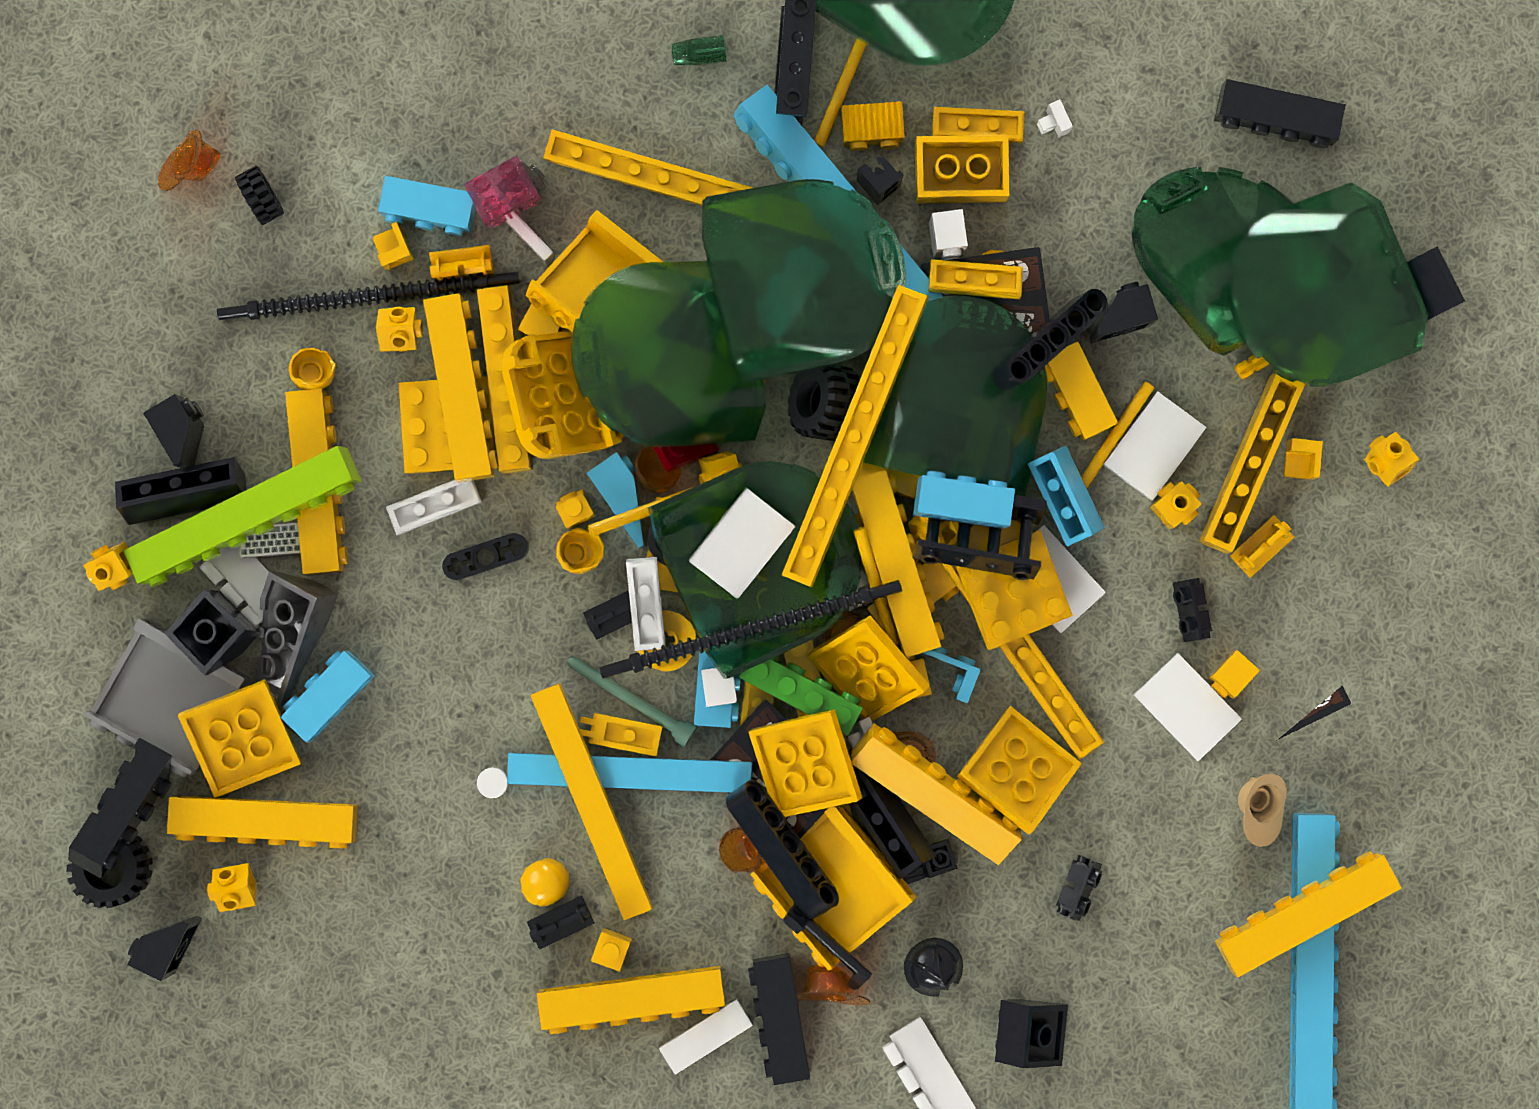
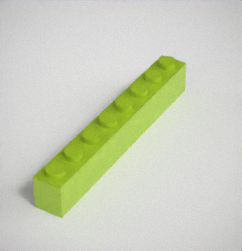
[123,446,362,587]

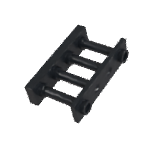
[774,0,816,126]
[912,495,1047,580]

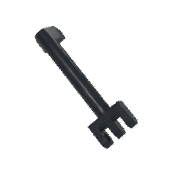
[783,903,872,990]

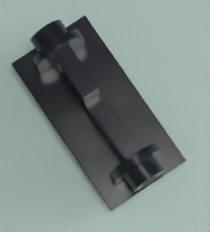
[1173,578,1213,642]
[583,590,632,640]
[1056,855,1102,921]
[527,895,595,950]

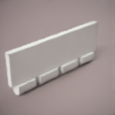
[195,546,269,628]
[882,1017,976,1109]

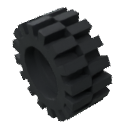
[235,165,284,225]

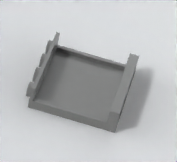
[84,619,251,777]

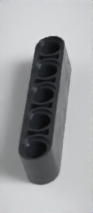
[992,289,1108,390]
[726,780,839,919]

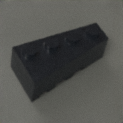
[68,738,172,878]

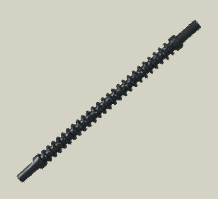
[217,272,520,320]
[599,580,902,679]

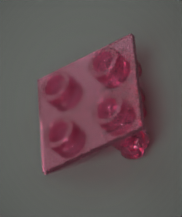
[464,155,541,229]

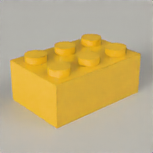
[915,135,1010,204]

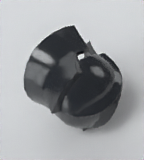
[904,937,963,997]

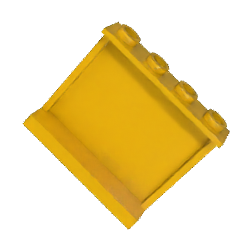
[525,210,692,371]
[751,805,917,971]

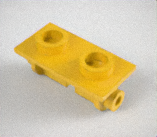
[429,245,494,281]
[1230,515,1294,578]

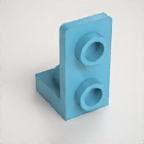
[922,647,981,703]

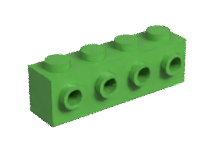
[739,647,863,736]

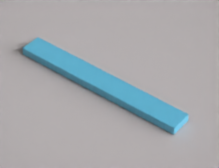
[507,752,753,793]

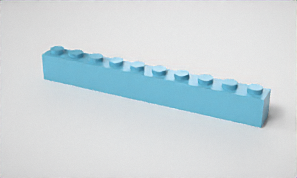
[733,85,963,349]
[1289,813,1340,1109]

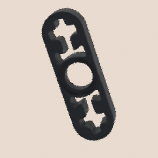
[442,533,529,580]

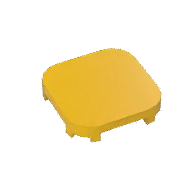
[502,331,632,459]

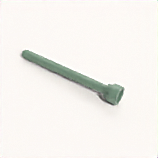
[567,656,697,747]

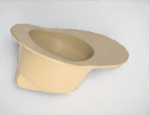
[1237,773,1287,847]

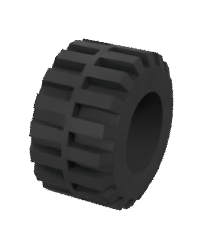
[787,360,860,442]
[66,836,153,908]

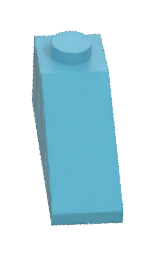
[587,452,645,549]

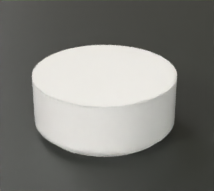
[477,767,508,798]

